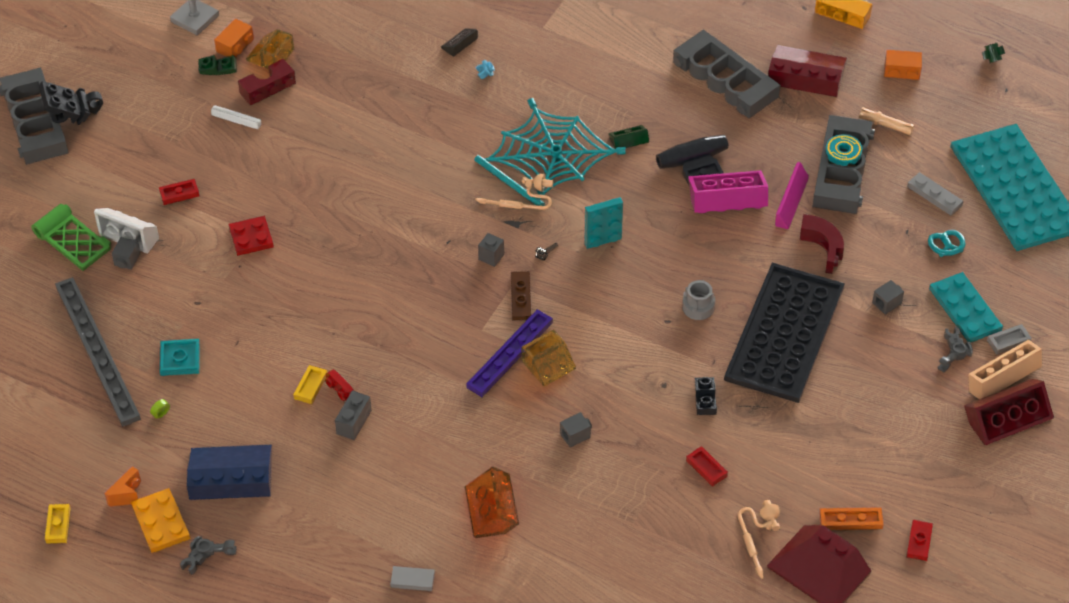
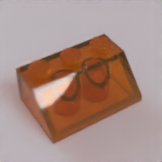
[465,466,519,538]

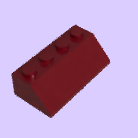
[964,379,1054,445]

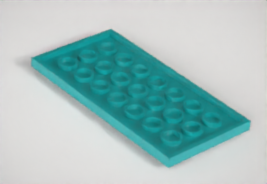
[950,123,1069,251]

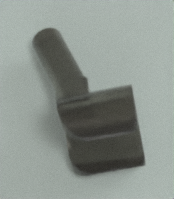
[535,243,558,261]

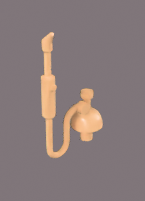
[475,174,553,210]
[738,500,780,579]

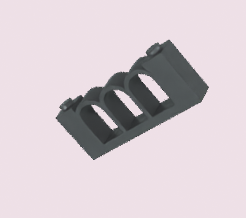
[673,29,780,119]
[0,67,68,165]
[812,115,875,214]

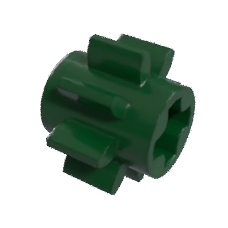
[982,43,1005,63]

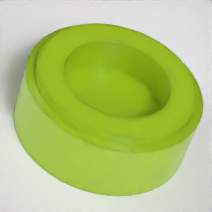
[150,399,170,419]

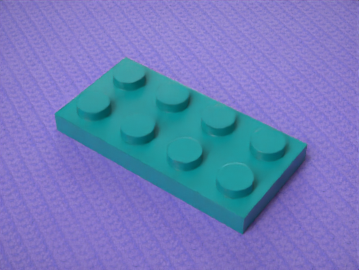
[929,272,1003,343]

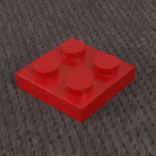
[228,216,274,256]

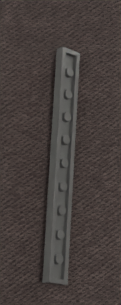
[55,277,141,427]

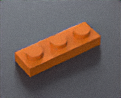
[819,508,884,530]

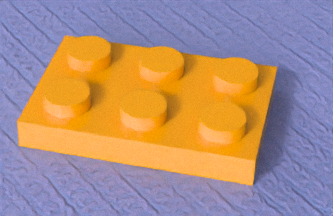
[131,488,190,553]

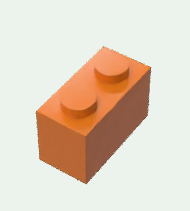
[214,18,254,57]
[884,50,922,80]

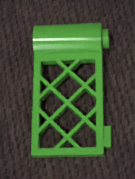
[31,203,111,271]

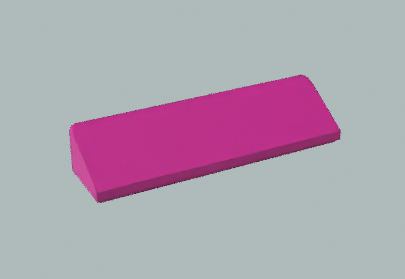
[775,162,809,229]

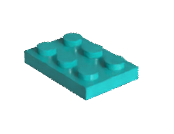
[584,197,623,249]

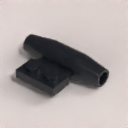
[656,135,729,186]

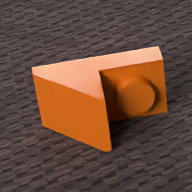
[105,466,141,507]

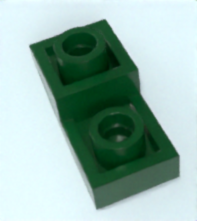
[198,55,237,75]

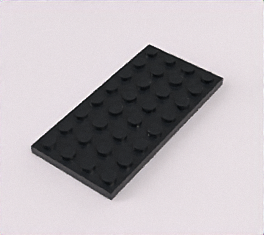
[724,263,845,403]

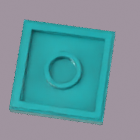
[160,339,200,376]

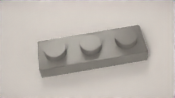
[907,172,963,216]

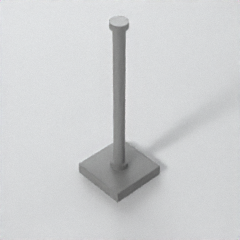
[170,0,219,36]

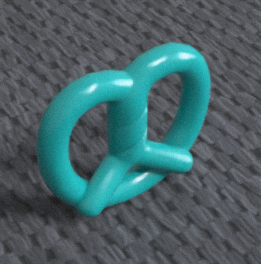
[928,230,966,257]

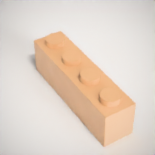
[969,340,1042,399]

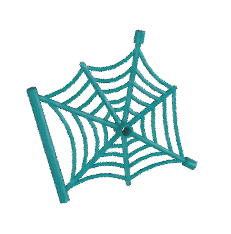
[474,98,626,206]

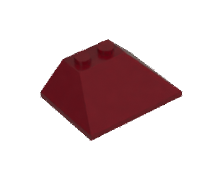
[767,525,871,603]

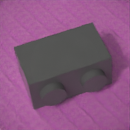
[335,390,372,440]

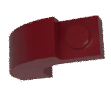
[800,214,844,274]

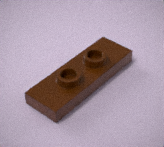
[511,271,531,321]

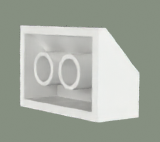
[94,208,159,254]

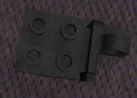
[39,81,103,125]

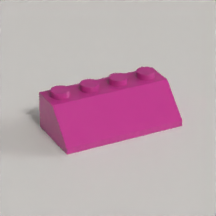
[688,170,768,214]

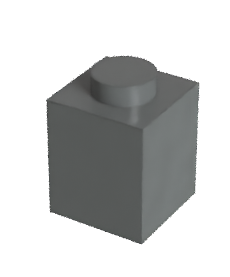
[478,233,504,267]
[112,237,140,270]
[872,280,904,314]
[560,412,592,448]

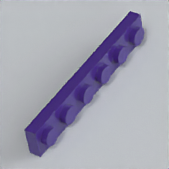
[466,309,553,397]

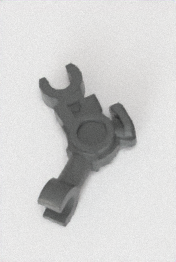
[938,327,973,373]
[180,536,237,575]

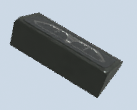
[441,28,478,57]

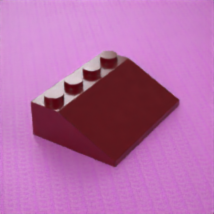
[768,45,847,97]

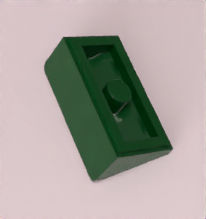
[609,125,650,149]

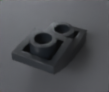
[694,377,717,415]

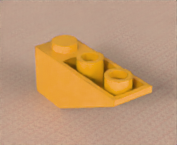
[815,0,872,29]

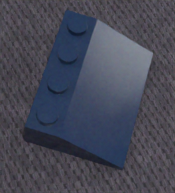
[187,444,272,500]

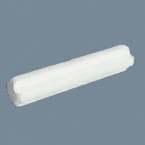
[211,105,261,129]

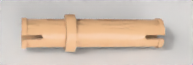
[859,107,914,136]

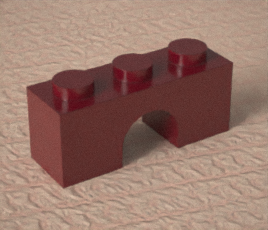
[238,59,296,106]

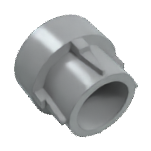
[682,280,715,320]

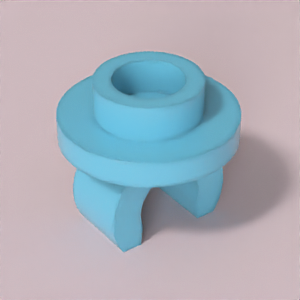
[476,60,495,79]

